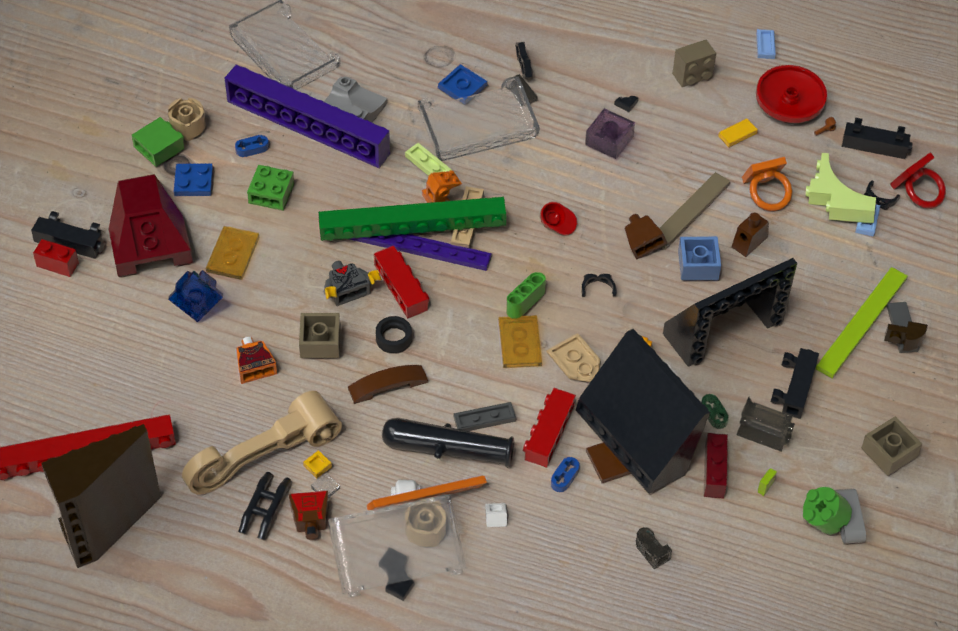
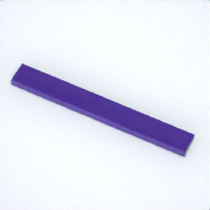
[349,234,492,271]

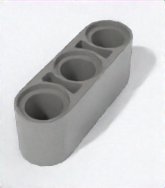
[835,489,866,544]

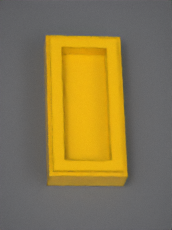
[718,119,758,147]

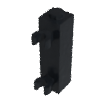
[841,118,913,159]
[31,211,104,259]
[770,348,819,419]

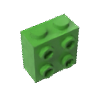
[132,117,184,167]
[247,165,294,211]

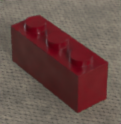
[703,433,728,499]

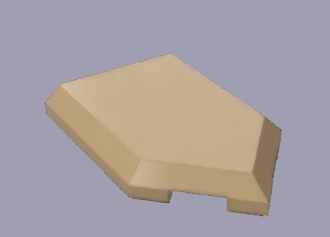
[546,333,601,382]

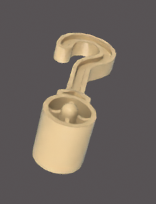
[182,391,342,495]

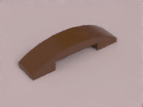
[348,365,428,404]

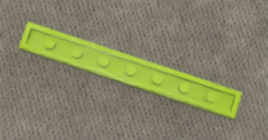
[816,267,908,379]

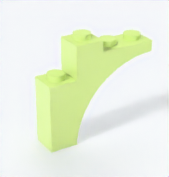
[806,153,876,223]

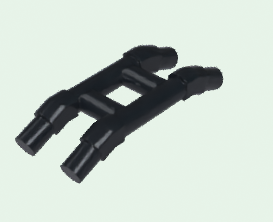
[238,472,291,540]

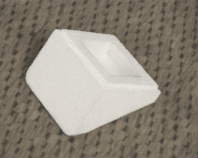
[485,503,507,527]

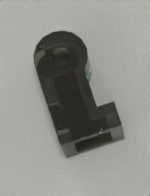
[635,527,672,569]

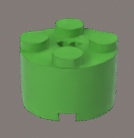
[803,487,852,534]

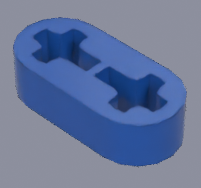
[235,135,269,157]
[551,457,579,492]

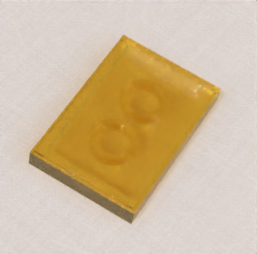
[206,226,259,280]
[498,315,542,368]

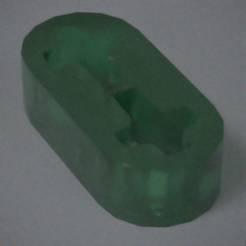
[701,394,729,429]

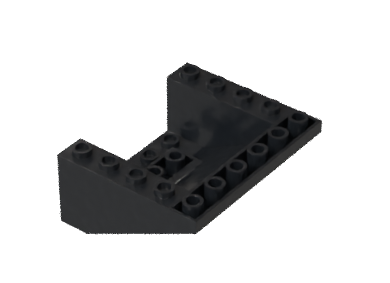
[663,258,797,367]
[576,329,710,494]

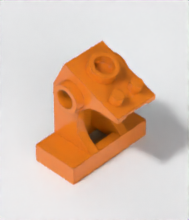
[422,170,462,203]

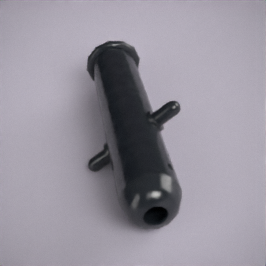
[382,418,514,467]

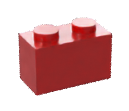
[33,239,79,277]

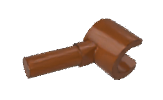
[814,117,836,136]

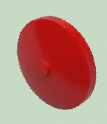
[756,65,827,123]

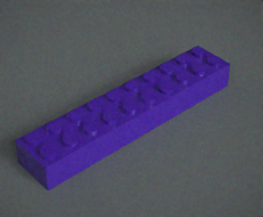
[224,64,390,168]

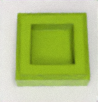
[758,468,777,496]

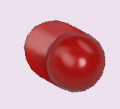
[540,202,577,235]

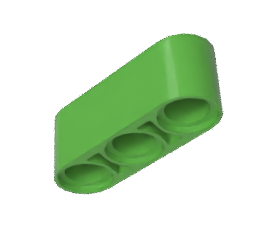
[506,272,546,318]

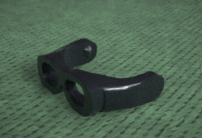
[864,180,901,209]
[581,274,616,297]

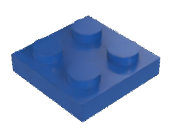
[438,64,487,105]
[174,163,213,196]

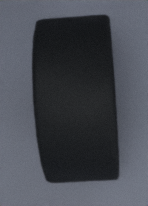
[375,316,412,354]

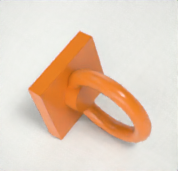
[742,157,792,211]

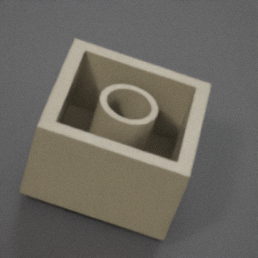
[672,39,717,87]
[299,313,340,358]
[861,416,922,476]

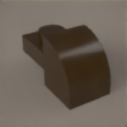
[884,321,928,351]

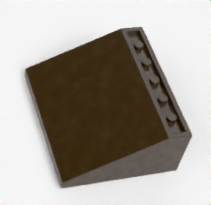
[41,424,161,568]

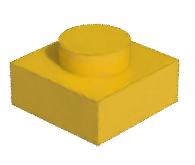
[303,450,332,479]

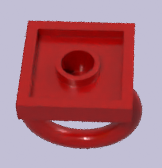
[890,152,946,208]

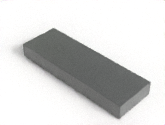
[887,302,920,353]
[453,402,516,431]

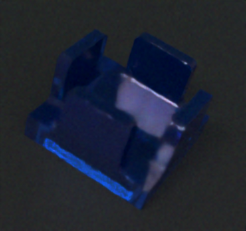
[168,270,223,322]

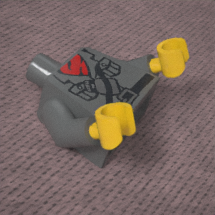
[323,261,382,306]

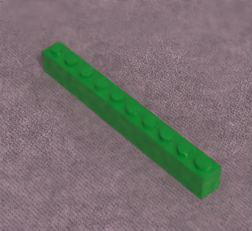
[318,197,506,241]

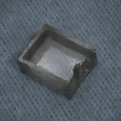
[736,397,795,452]

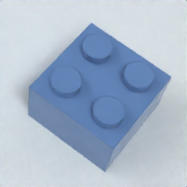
[678,236,721,280]

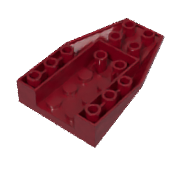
[109,174,193,277]

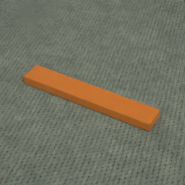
[367,476,487,513]

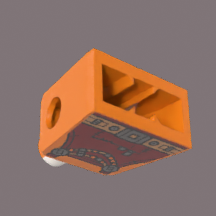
[236,337,277,384]

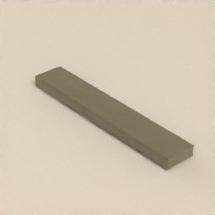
[660,172,730,250]

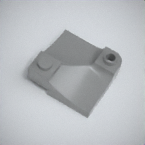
[324,77,388,123]

